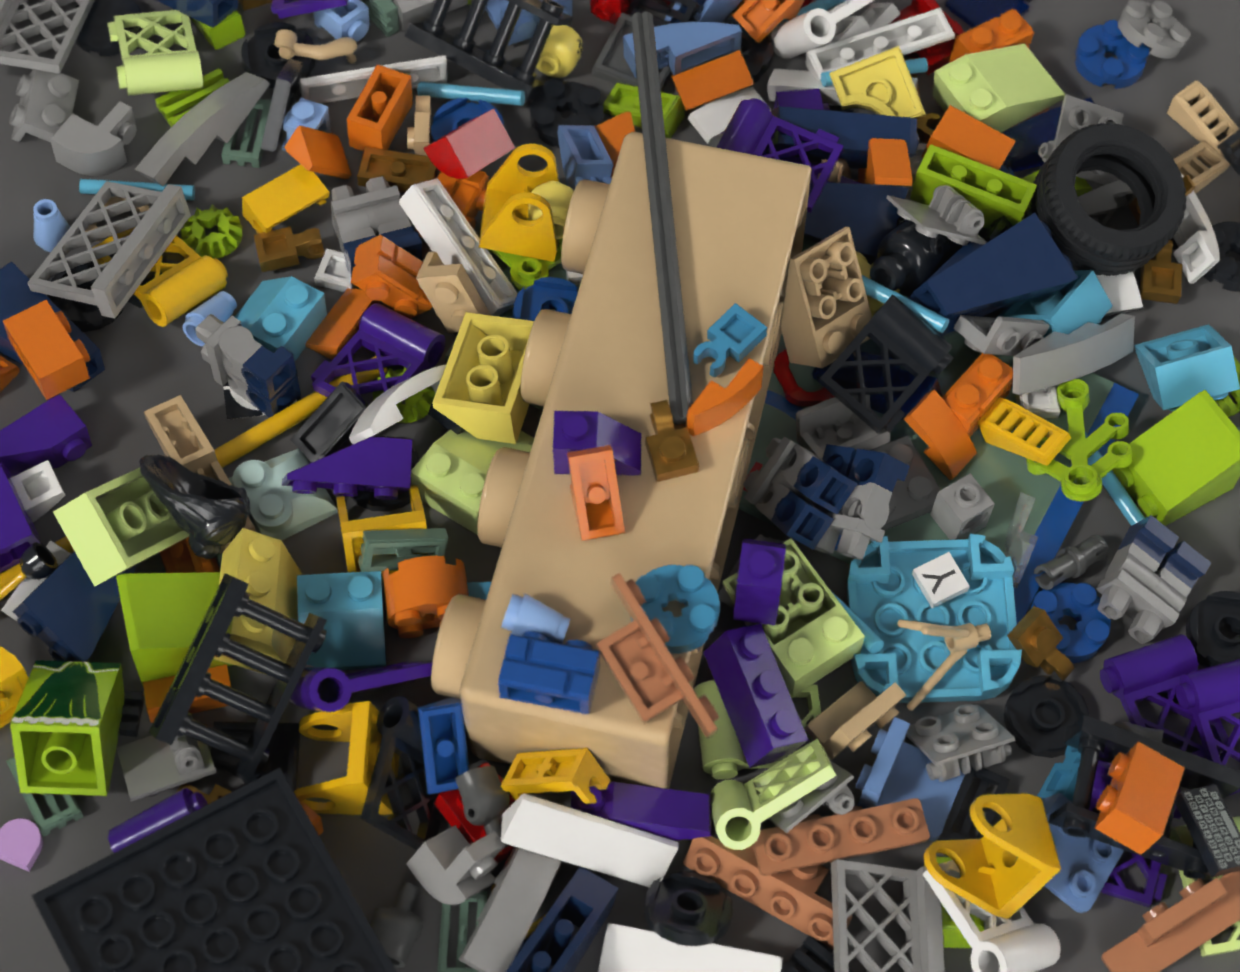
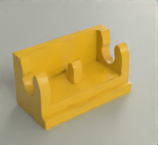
[242,164,330,234]
[501,748,611,804]

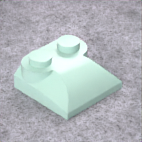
[228,449,338,540]

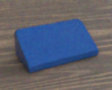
[418,698,469,794]

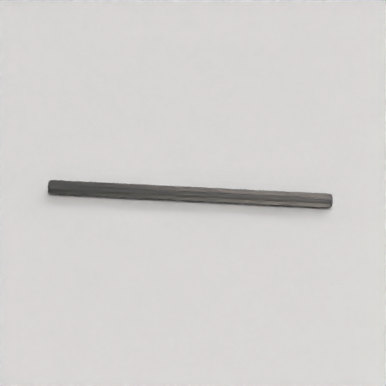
[632,11,693,425]

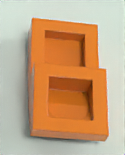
[687,358,764,437]
[904,389,977,481]

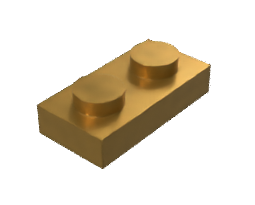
[357,147,438,193]

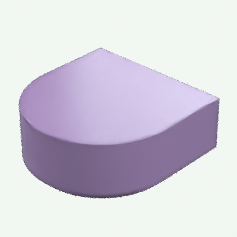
[0,818,43,872]

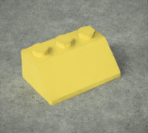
[432,312,534,444]
[214,528,302,675]

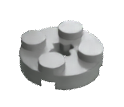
[1118,0,1191,59]

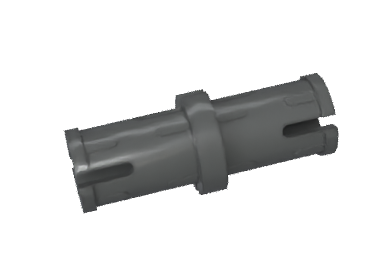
[1034,535,1109,590]

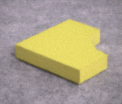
[829,46,925,120]

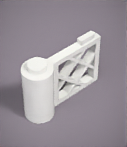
[771,0,874,59]
[923,860,1061,972]

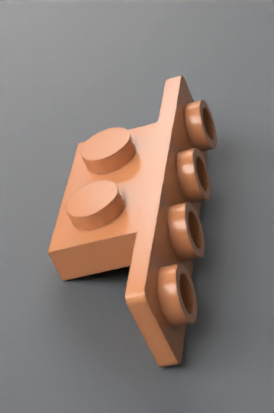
[596,573,719,738]
[753,798,930,876]
[683,836,853,949]
[1101,871,1240,972]

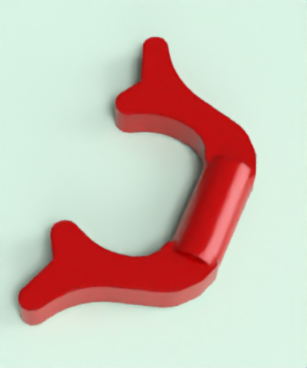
[773,350,835,407]

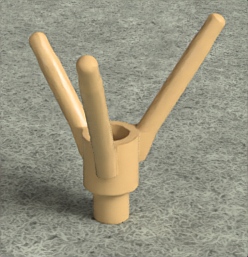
[897,619,991,711]

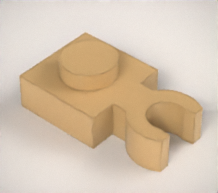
[407,95,431,156]

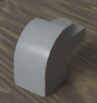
[50,101,137,176]
[406,826,506,905]

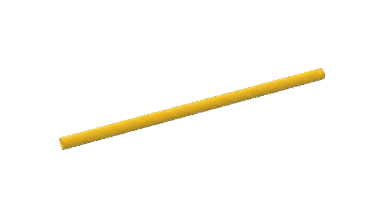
[0,356,387,591]

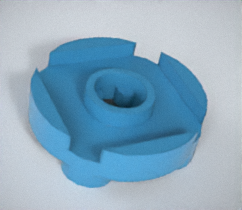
[630,565,720,654]

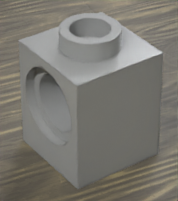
[930,473,995,540]

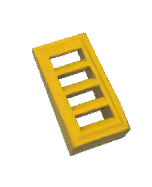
[978,397,1071,466]

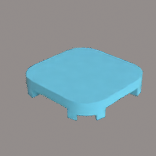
[847,533,1022,703]

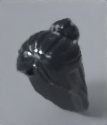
[139,454,250,560]

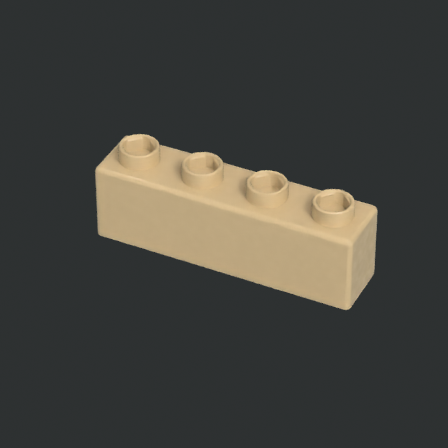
[431,132,812,789]

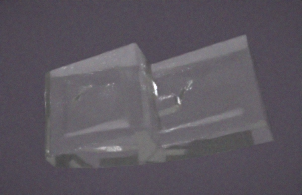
[1005,492,1038,588]

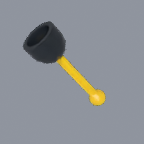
[0,542,58,600]

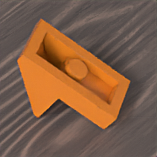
[732,0,804,43]
[858,138,913,186]
[567,445,625,541]

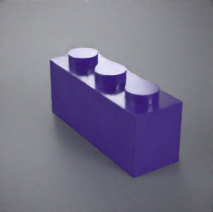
[703,624,808,768]

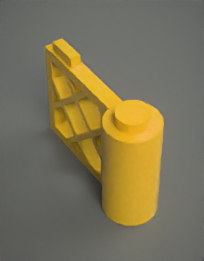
[92,227,228,327]

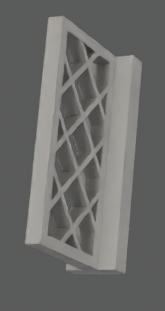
[0,0,95,74]
[27,181,191,319]
[831,859,945,972]

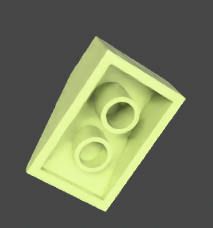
[933,44,1065,133]
[411,429,534,535]
[53,468,190,587]

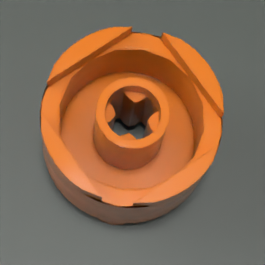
[382,556,469,639]

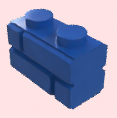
[498,631,600,715]

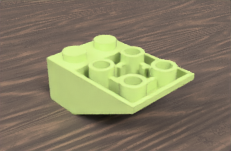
[722,538,865,697]

